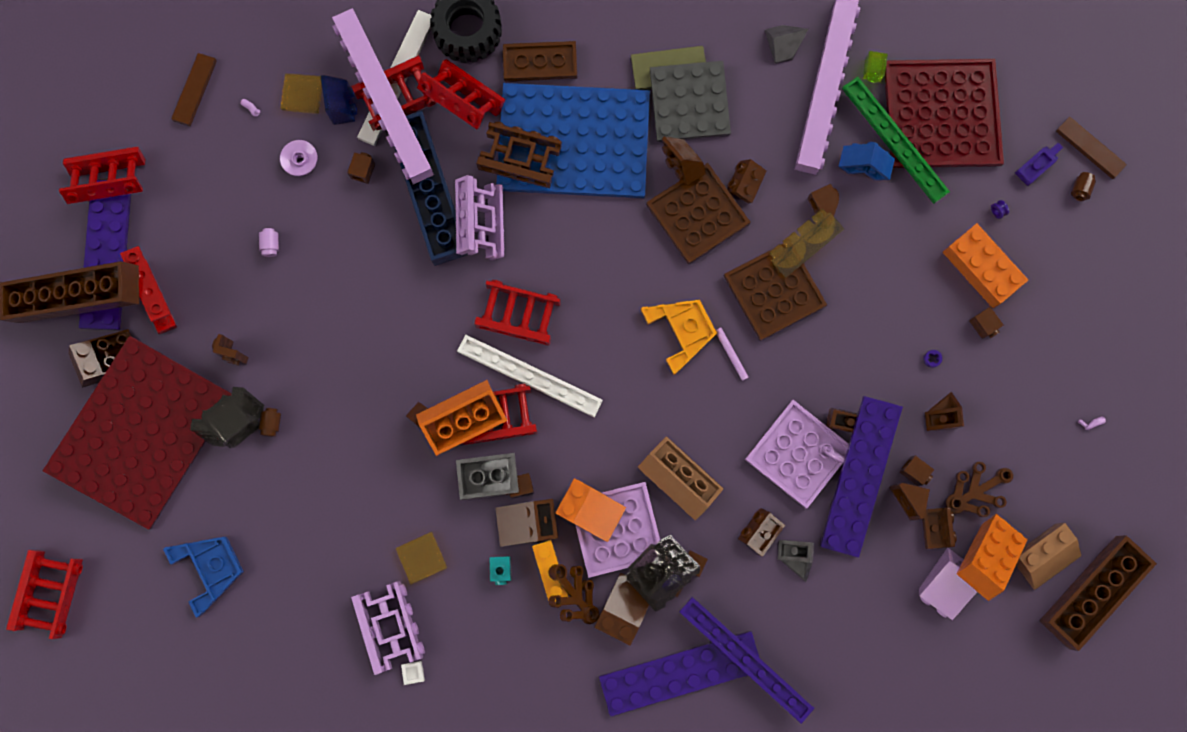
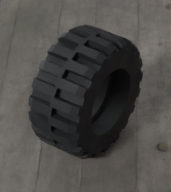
[430,0,502,63]

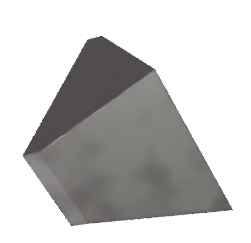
[765,25,809,64]
[778,540,814,582]

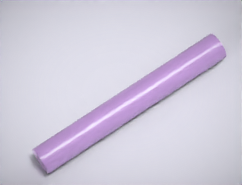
[716,328,749,381]

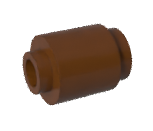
[1071,172,1096,201]
[259,408,281,437]

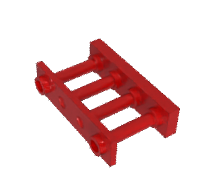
[351,55,437,131]
[417,59,506,130]
[59,147,146,204]
[120,246,177,334]
[474,279,561,346]
[460,384,538,446]
[6,550,83,639]

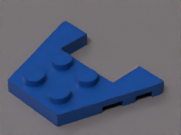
[163,537,244,618]

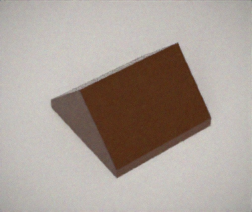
[889,483,930,520]

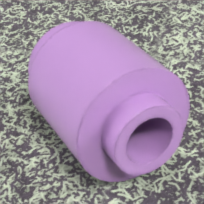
[259,228,279,257]

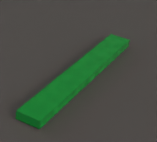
[842,76,950,204]

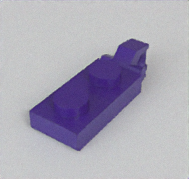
[1015,142,1063,186]

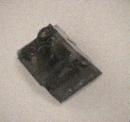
[190,387,264,448]
[626,535,700,612]

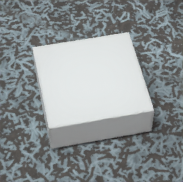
[401,661,425,685]

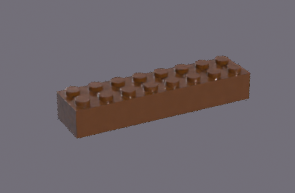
[0,261,139,323]

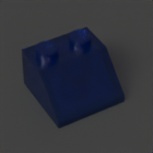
[321,75,357,125]

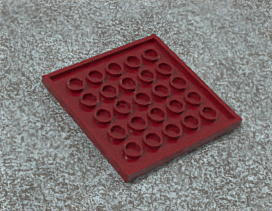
[884,59,1004,168]

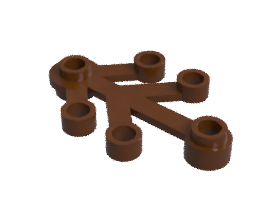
[945,462,1013,517]
[548,564,599,624]

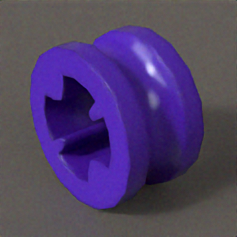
[991,200,1010,219]
[923,350,942,368]

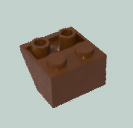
[662,137,706,185]

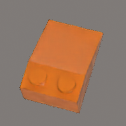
[555,478,626,542]

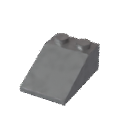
[456,453,519,500]

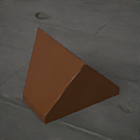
[925,392,964,431]

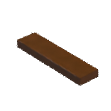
[171,53,217,127]
[1056,116,1127,179]

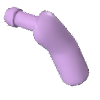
[240,99,260,116]
[1078,416,1106,430]
[823,446,845,464]

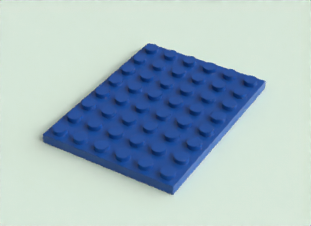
[496,83,650,198]

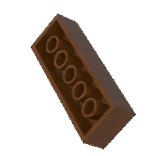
[1039,535,1157,651]

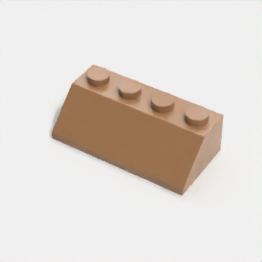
[638,436,723,521]

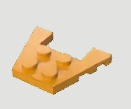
[640,300,717,375]

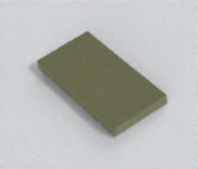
[631,46,706,90]

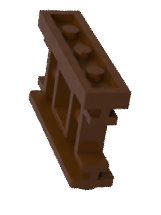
[476,122,562,189]

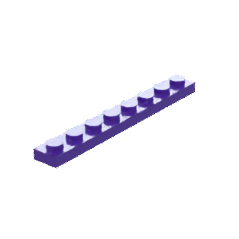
[679,597,815,724]

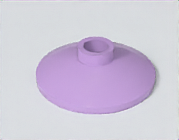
[280,140,318,176]

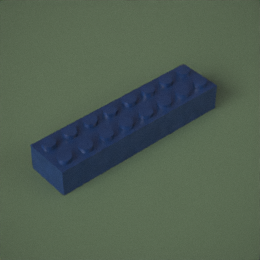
[394,111,468,266]

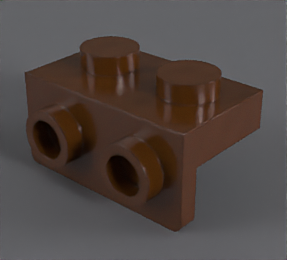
[727,159,767,204]
[212,334,249,366]
[922,507,957,549]

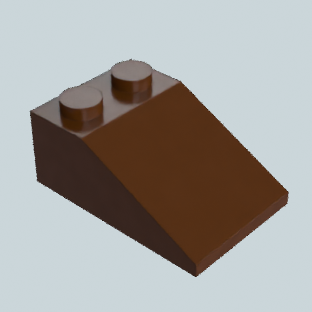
[594,572,656,646]

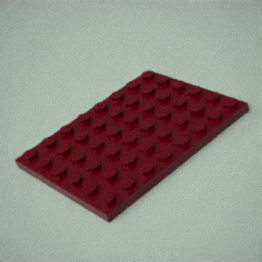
[42,336,234,530]

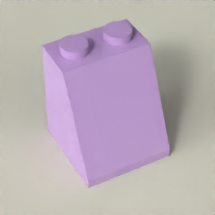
[919,548,977,620]

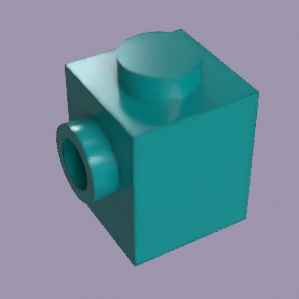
[490,556,511,585]

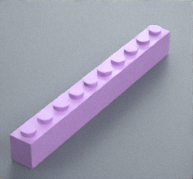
[794,0,860,175]
[332,8,434,184]

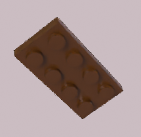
[503,41,577,81]

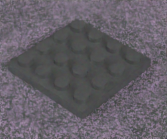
[650,61,731,142]

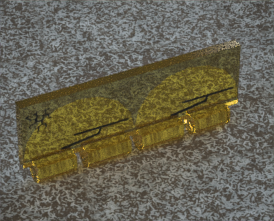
[769,209,844,278]

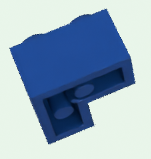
[839,142,895,181]

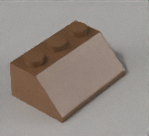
[1016,523,1081,590]

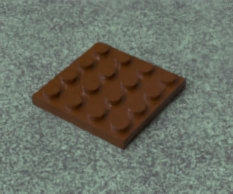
[646,163,751,265]
[723,240,827,341]

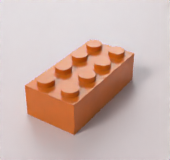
[942,223,1028,308]
[416,380,507,456]
[956,514,1028,601]

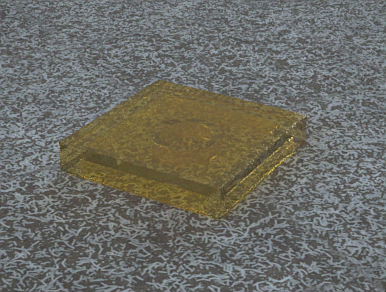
[281,73,323,114]
[395,532,448,584]

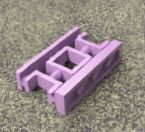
[455,175,504,260]
[351,581,425,675]

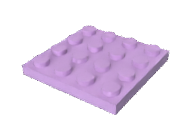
[745,400,849,509]
[576,482,665,578]

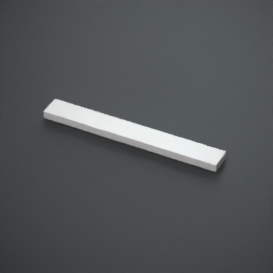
[357,10,432,146]
[457,335,603,418]

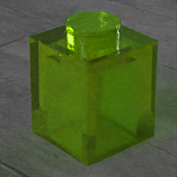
[862,51,888,82]

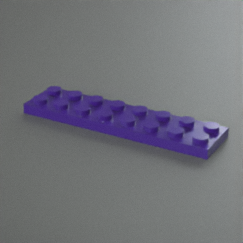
[78,180,131,330]
[820,396,903,558]
[599,631,759,717]

